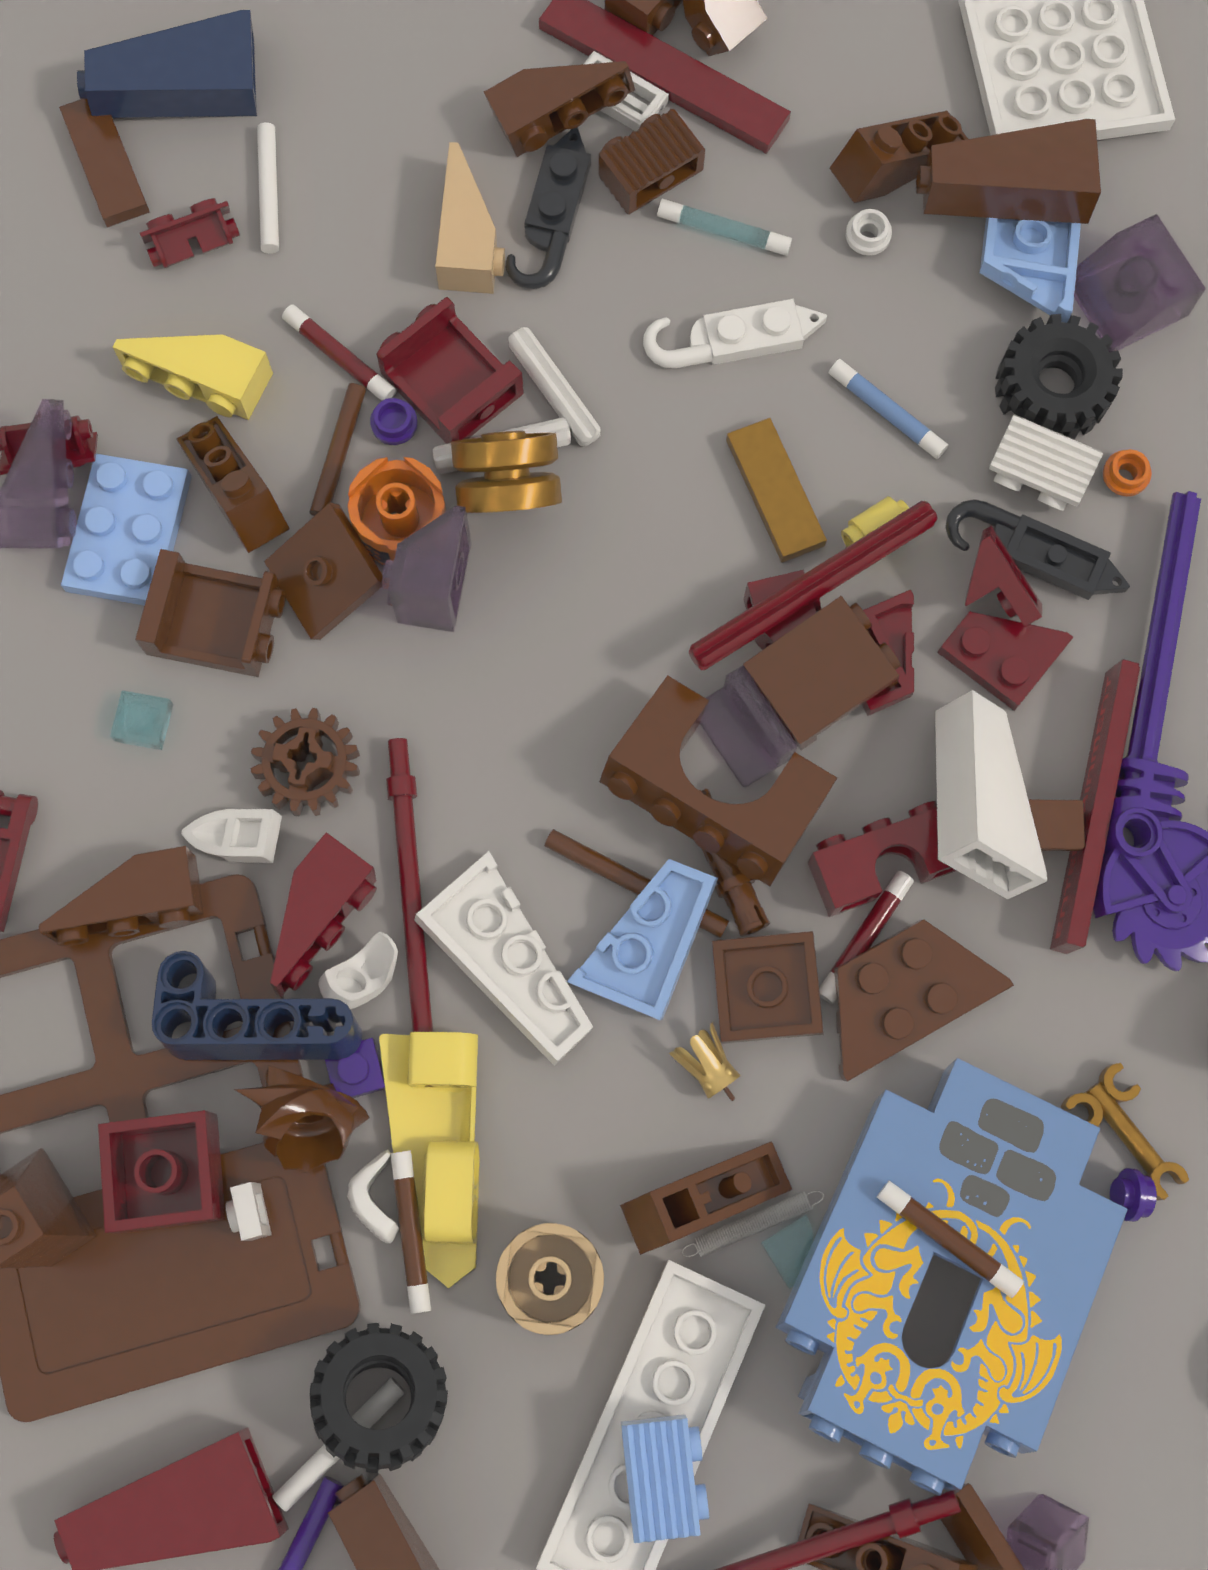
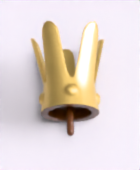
[669,1022,741,1101]

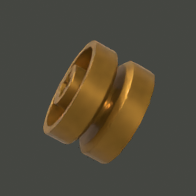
[451,431,562,513]

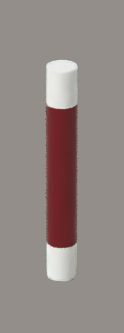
[282,304,397,401]
[819,870,914,1004]

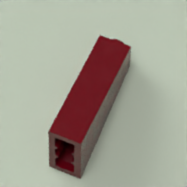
[54,1427,289,1570]

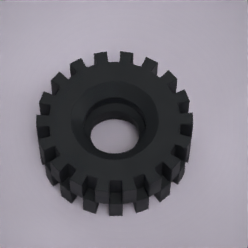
[995,314,1123,440]

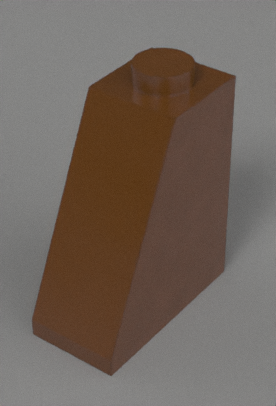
[328,1474,440,1570]

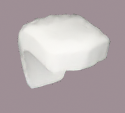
[318,932,398,1009]
[347,1149,400,1243]

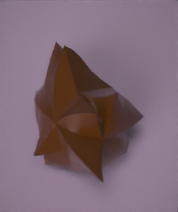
[234,1066,370,1174]

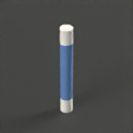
[829,359,949,459]

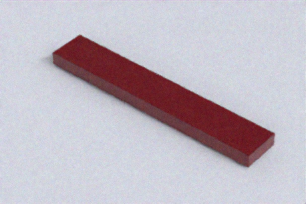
[539,0,791,154]

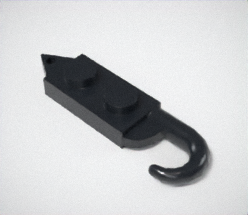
[505,127,591,289]
[945,499,1130,600]

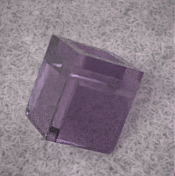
[1006,1494,1089,1570]

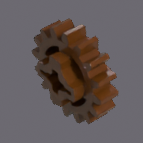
[250,708,360,816]

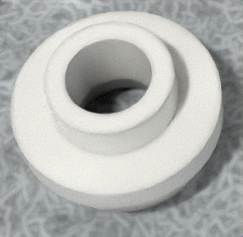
[846,209,892,255]

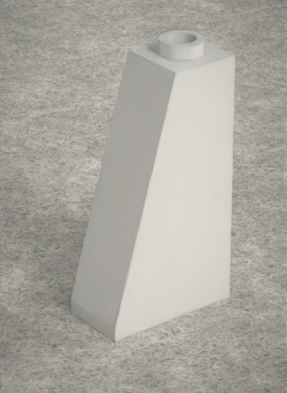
[935,690,1047,899]

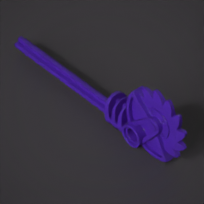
[1093,491,1208,972]

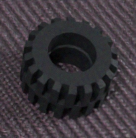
[310,1323,448,1473]

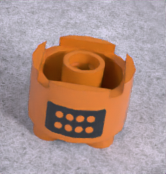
[348,457,449,571]

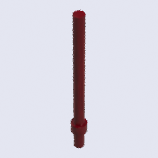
[386,738,433,1032]
[714,1490,961,1570]

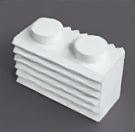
[989,414,1103,511]

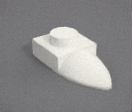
[181,809,282,863]

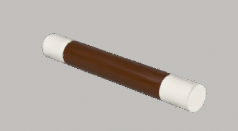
[390,1150,431,1314]
[876,1180,1024,1298]

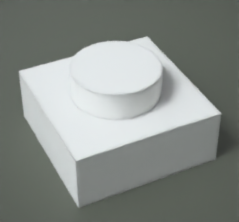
[226,1182,272,1241]

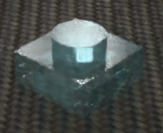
[110,690,174,750]

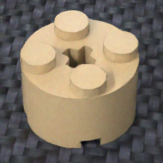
[496,1223,604,1335]

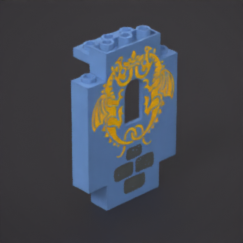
[776,1058,1128,1496]

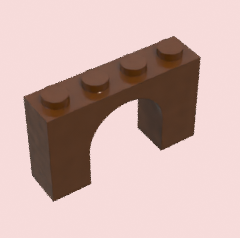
[599,675,837,887]

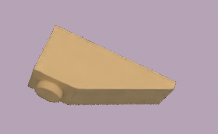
[435,142,505,294]

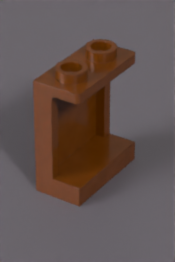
[135,549,286,677]
[743,596,901,750]

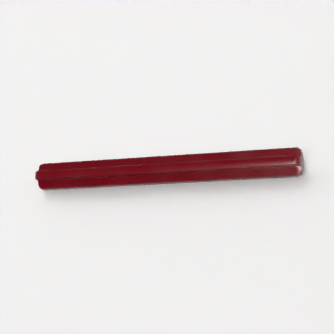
[688,501,938,670]

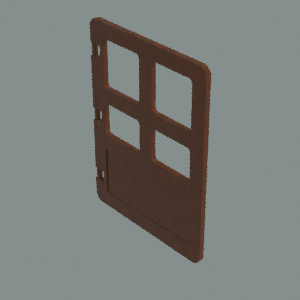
[0,874,361,1422]

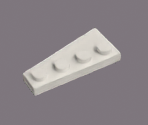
[414,851,593,1066]

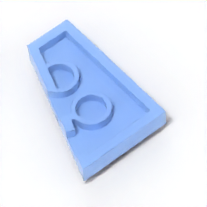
[567,859,718,1020]

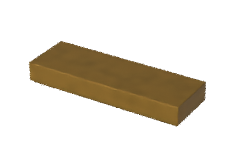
[726,418,827,563]

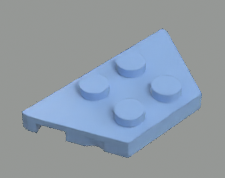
[979,218,1081,323]

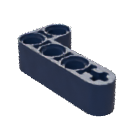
[152,951,362,1060]

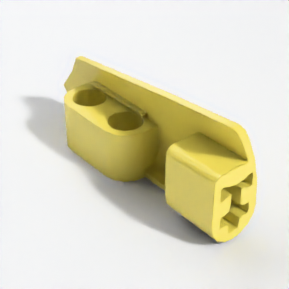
[379,1032,480,1288]

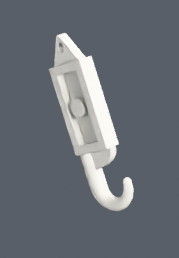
[643,299,827,368]

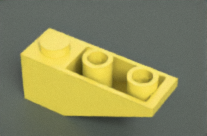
[113,334,273,420]

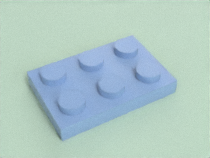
[61,454,192,606]

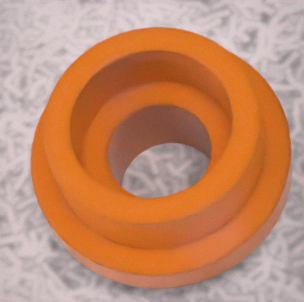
[1103,449,1152,497]

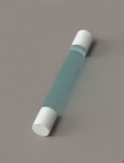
[657,198,793,256]

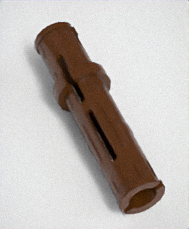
[699,789,770,937]

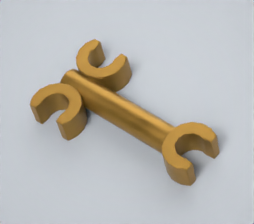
[1061,1062,1189,1200]

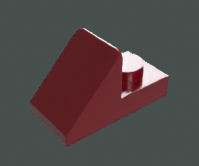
[965,526,1042,627]

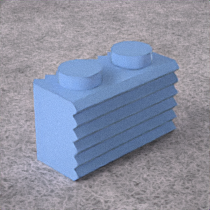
[621,1414,709,1543]

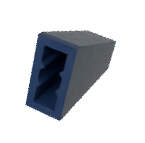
[77,10,257,118]

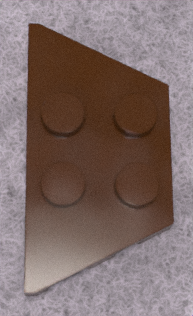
[833,919,1014,1082]

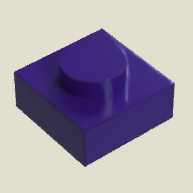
[325,1037,385,1098]

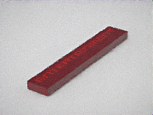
[1050,659,1140,954]

